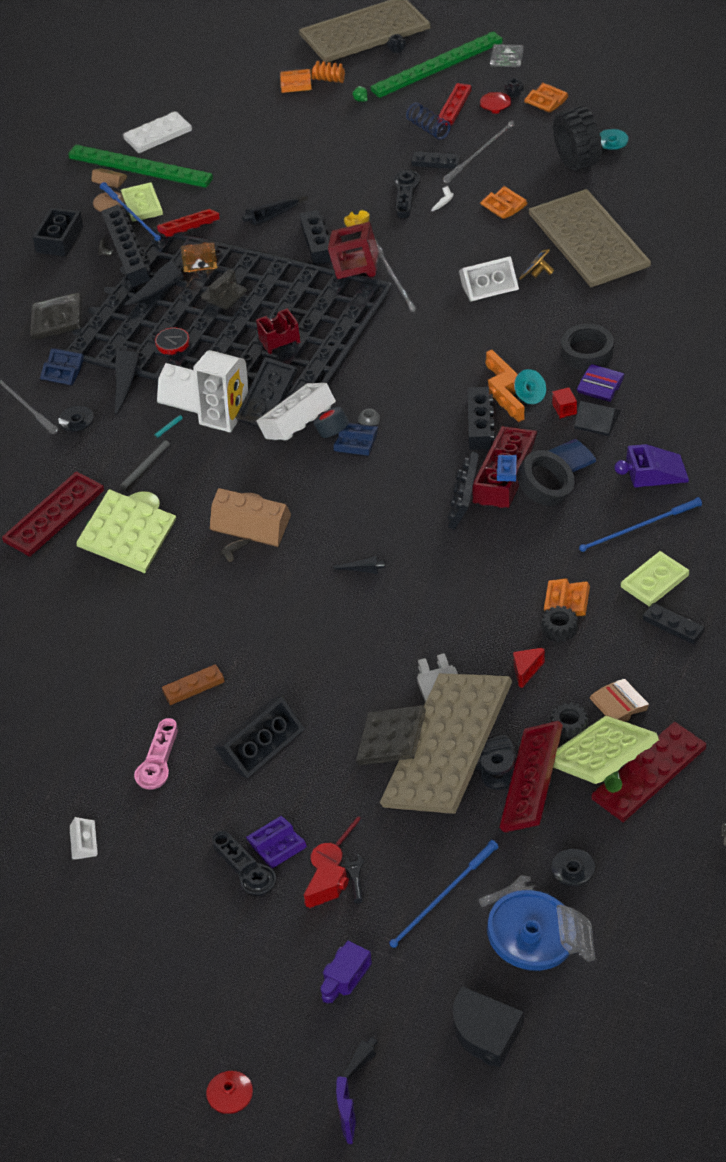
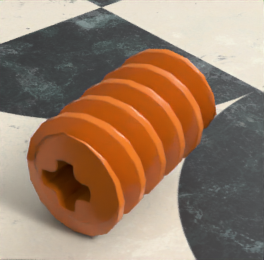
[312,61,345,83]

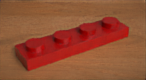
[437,83,471,125]
[157,209,219,236]

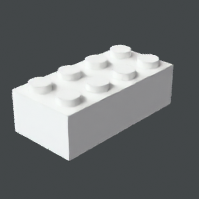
[256,383,336,440]

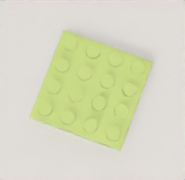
[77,490,176,573]
[553,716,659,784]

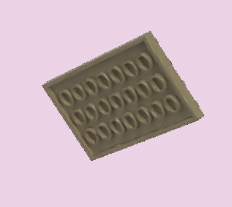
[299,0,430,63]
[529,189,651,287]
[380,673,512,814]

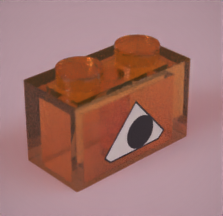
[181,242,217,272]

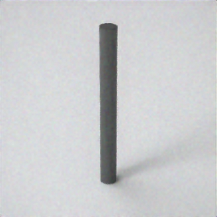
[120,440,170,490]

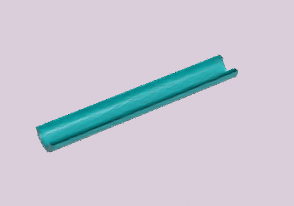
[154,415,183,438]

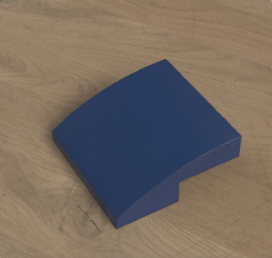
[40,348,84,386]
[334,423,378,456]
[549,439,596,472]

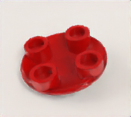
[480,92,511,114]

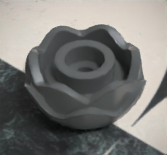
[358,409,380,426]

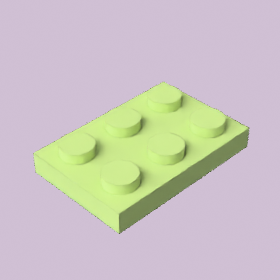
[121,182,163,222]
[621,551,689,607]

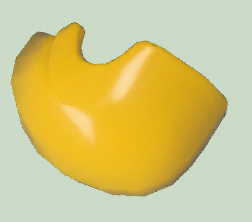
[344,210,370,227]

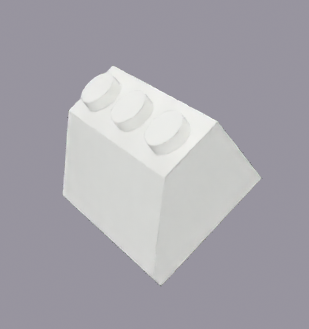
[459,256,519,302]
[157,363,198,413]

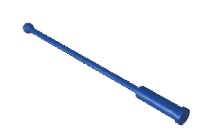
[100,182,161,241]
[579,497,702,552]
[389,840,498,948]

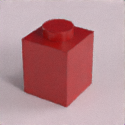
[552,387,577,418]

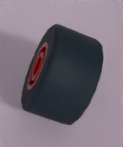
[313,407,349,438]

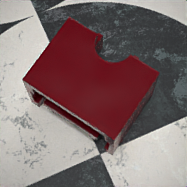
[256,308,301,354]

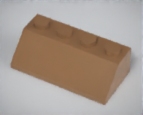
[210,488,291,547]

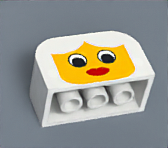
[193,350,248,432]

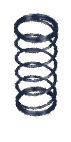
[406,102,451,140]

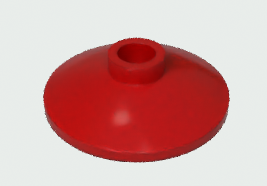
[207,1071,253,1114]

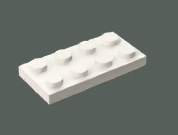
[123,111,192,153]

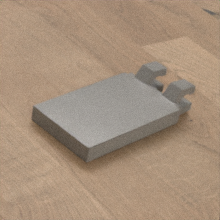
[417,653,458,703]

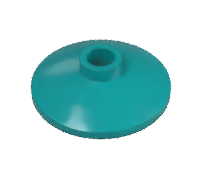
[599,129,628,150]
[514,369,546,404]

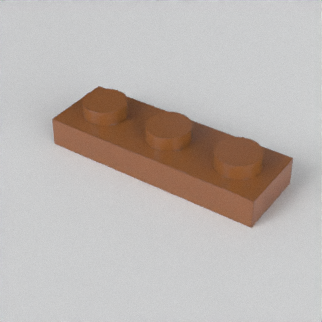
[162,664,224,705]

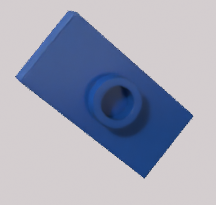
[497,455,517,481]

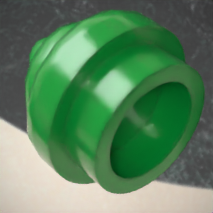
[352,86,368,102]

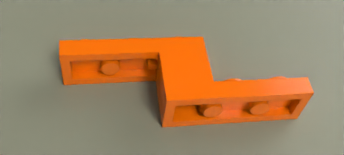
[485,350,524,422]

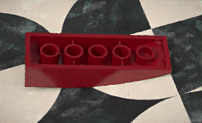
[473,426,537,508]

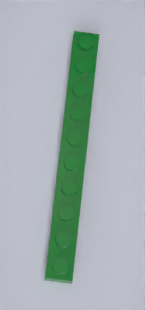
[371,32,503,98]
[68,145,213,188]

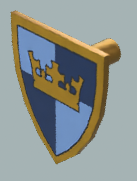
[519,249,554,280]

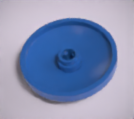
[487,890,576,971]

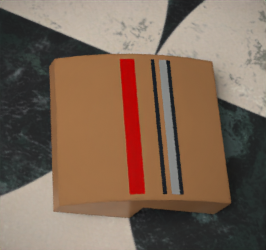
[590,679,649,722]

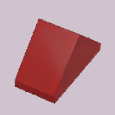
[513,648,545,688]

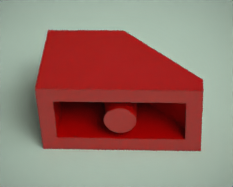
[304,861,348,908]

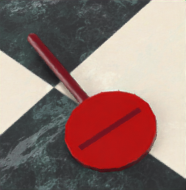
[311,817,361,869]

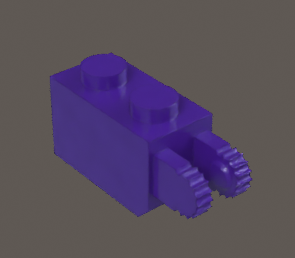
[321,941,372,1004]

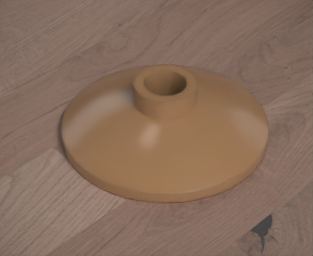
[93,192,125,212]

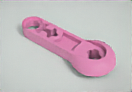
[134,718,178,790]

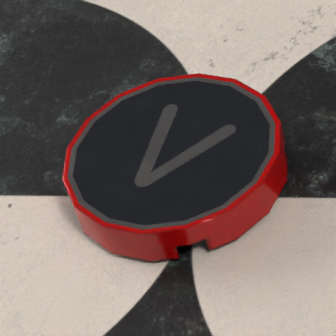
[155,327,190,355]

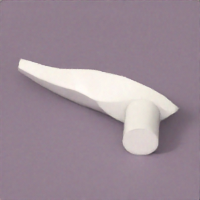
[431,186,454,211]

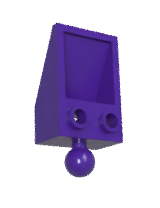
[614,444,689,487]

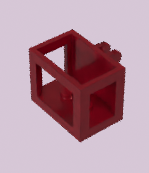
[328,221,379,279]

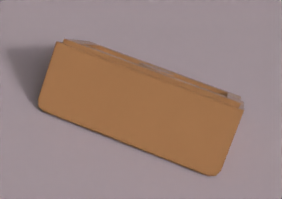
[91,168,127,188]

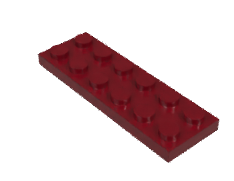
[2,471,104,557]
[499,721,563,832]
[592,721,706,823]

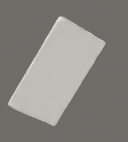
[70,817,98,859]

